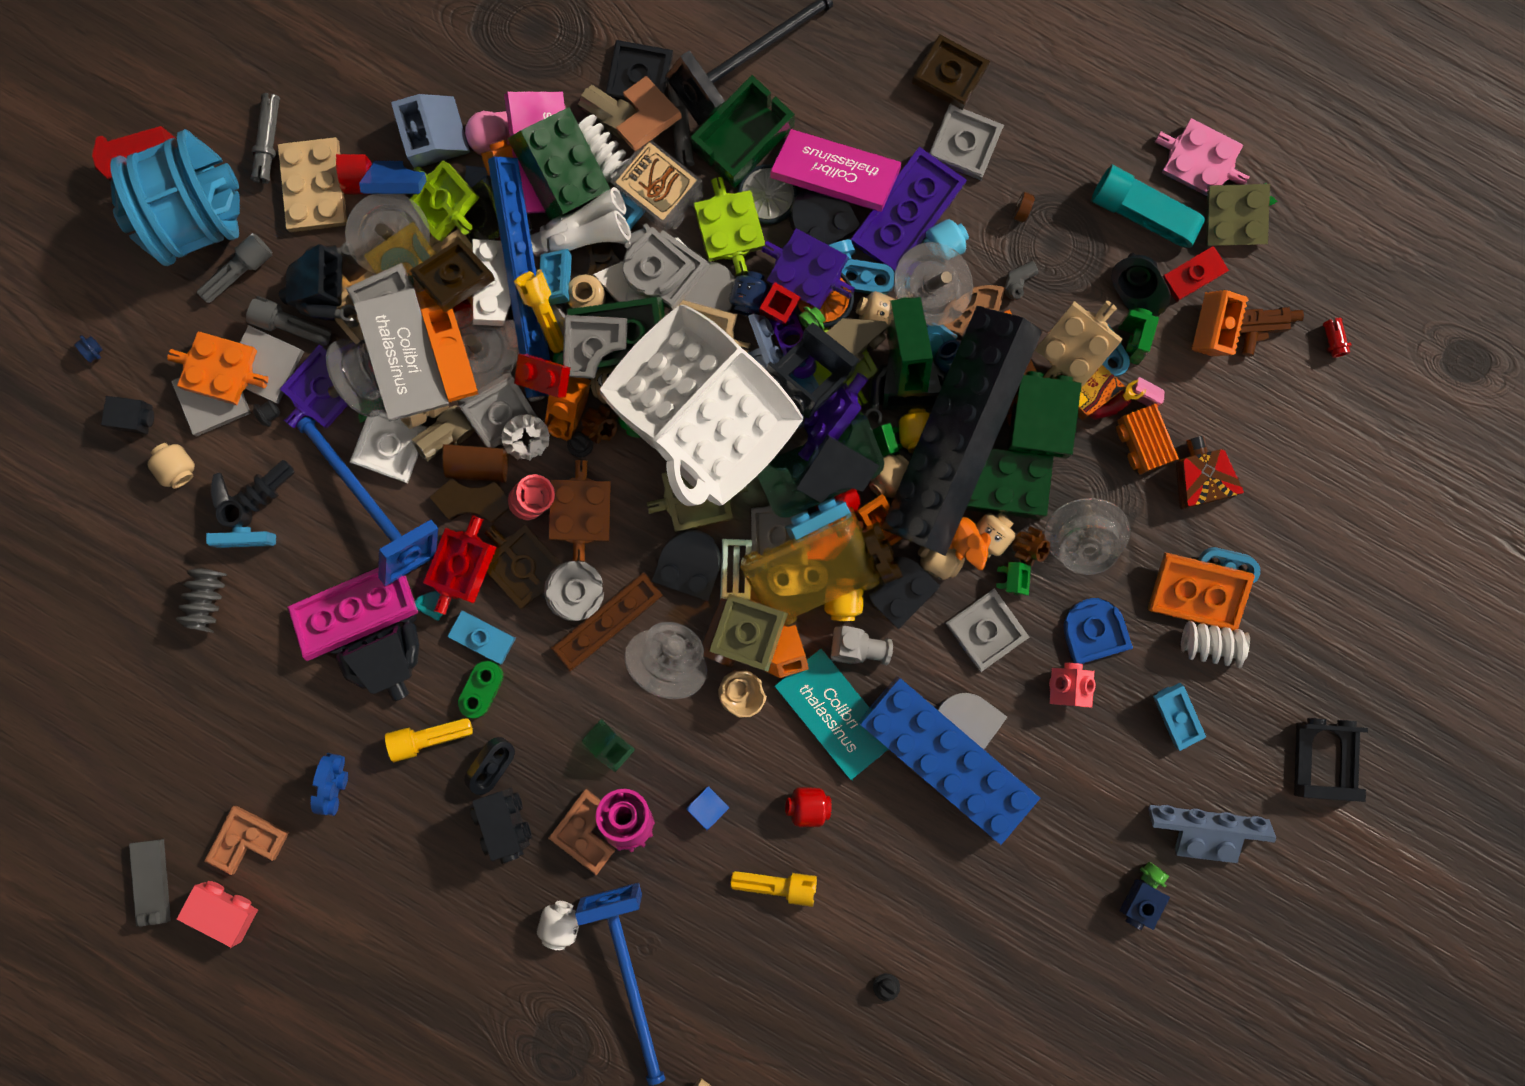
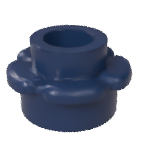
[74,335,103,363]

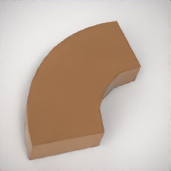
[937,285,1005,338]

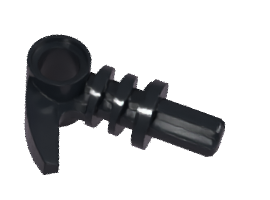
[211,460,295,528]

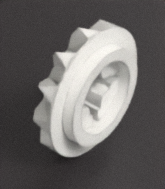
[502,414,550,461]

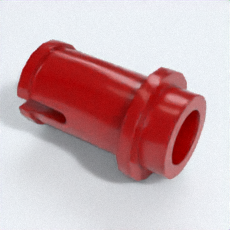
[1323,318,1352,358]

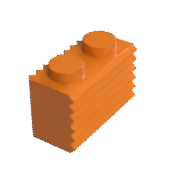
[1192,290,1249,356]
[1116,404,1179,475]

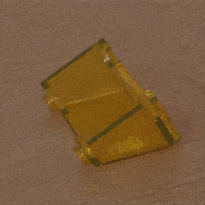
[740,507,881,626]

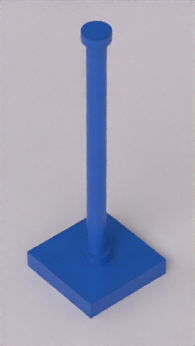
[297,416,438,586]
[575,883,665,1085]

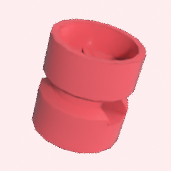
[508,474,555,520]

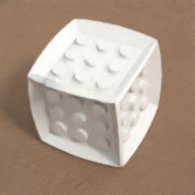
[600,304,803,506]

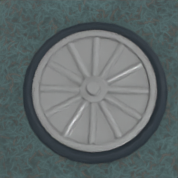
[737,164,799,225]

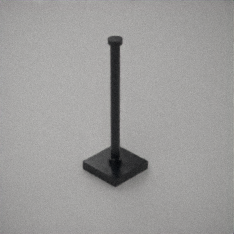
[665,0,833,126]

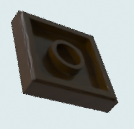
[912,34,990,110]
[410,239,495,312]

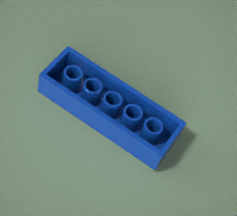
[858,676,1041,845]

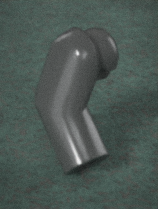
[1004,261,1039,300]

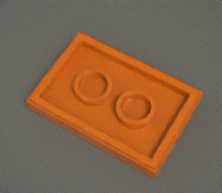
[1148,552,1255,631]

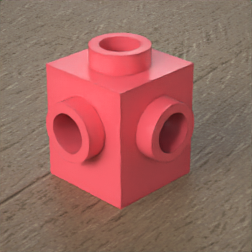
[1049,663,1095,708]

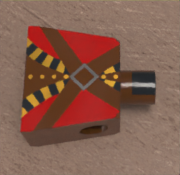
[1176,436,1244,510]

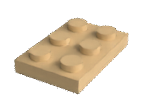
[278,137,347,232]

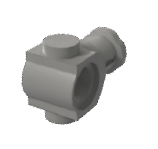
[831,626,893,665]

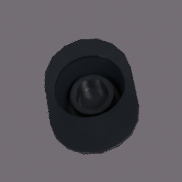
[1111,253,1171,317]

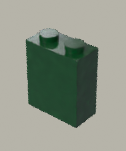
[887,297,933,395]
[1007,371,1082,459]

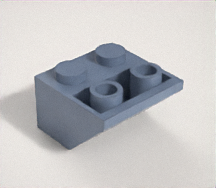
[391,94,471,168]

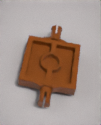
[549,460,611,562]

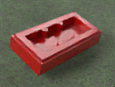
[1163,246,1229,302]

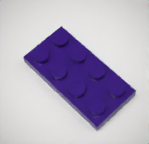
[851,147,967,276]

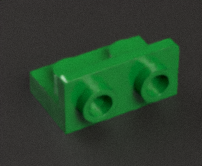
[1118,308,1160,365]

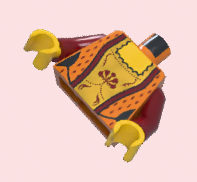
[1061,365,1146,420]

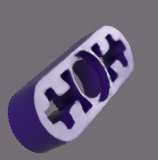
[769,310,817,379]

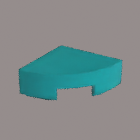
[415,591,443,621]

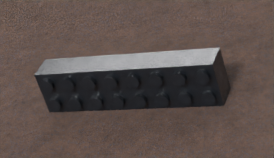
[881,306,1042,556]

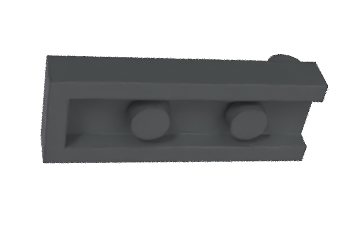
[129,839,171,927]

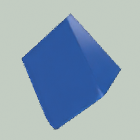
[686,786,729,830]

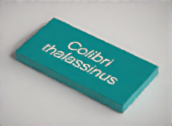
[775,649,888,780]

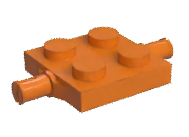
[167,331,269,405]

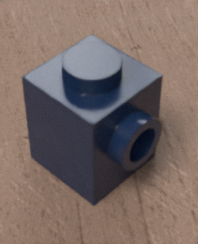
[1119,879,1170,931]

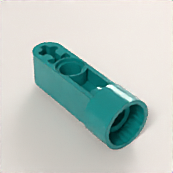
[1091,164,1205,248]

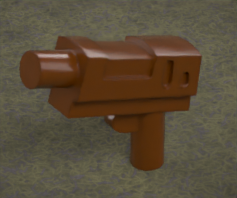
[1239,307,1304,356]

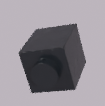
[101,396,154,434]

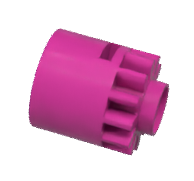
[596,789,655,852]

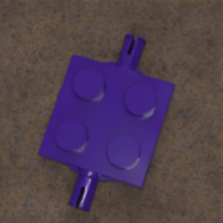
[762,228,855,310]
[280,345,366,429]
[798,372,868,461]

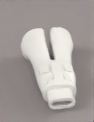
[530,187,631,256]

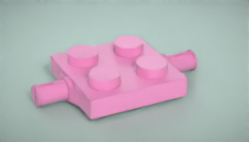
[1154,118,1250,196]

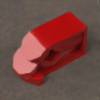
[92,126,176,181]

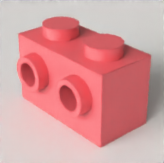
[177,881,258,948]

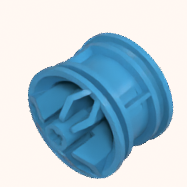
[110,129,240,266]

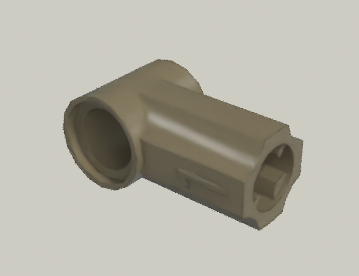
[578,84,637,140]
[412,405,475,462]

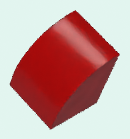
[336,154,372,194]
[759,282,801,324]

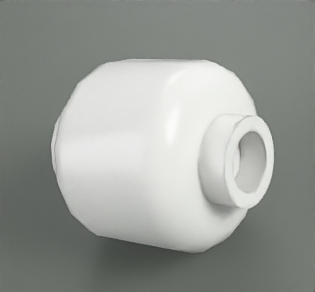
[537,901,579,950]

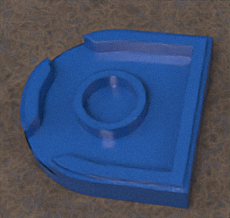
[1064,598,1133,664]

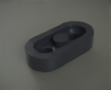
[464,737,515,795]

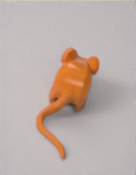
[949,517,991,571]

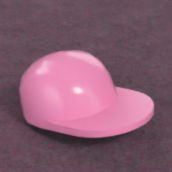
[465,111,510,155]

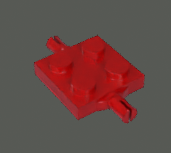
[423,515,497,615]

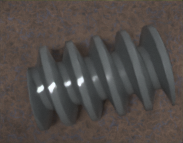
[175,568,228,633]

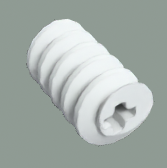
[578,114,632,182]
[1181,621,1250,668]

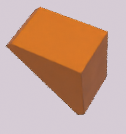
[855,494,903,546]

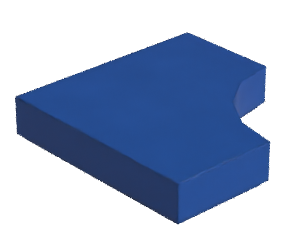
[359,161,426,194]

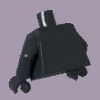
[330,614,420,701]

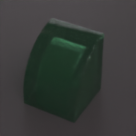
[582,719,635,772]

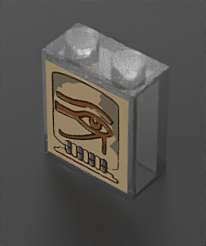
[610,140,704,233]

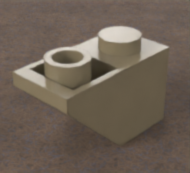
[826,318,889,363]

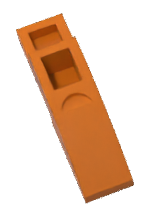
[416,291,478,402]

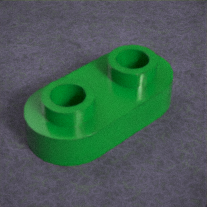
[458,661,504,718]

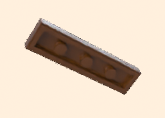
[551,573,663,672]

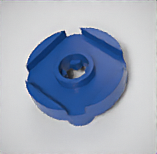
[311,753,348,816]

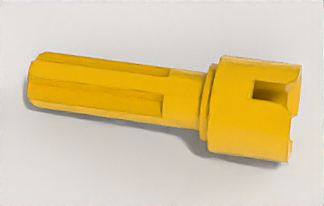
[514,269,564,353]
[385,718,473,763]
[731,871,817,907]

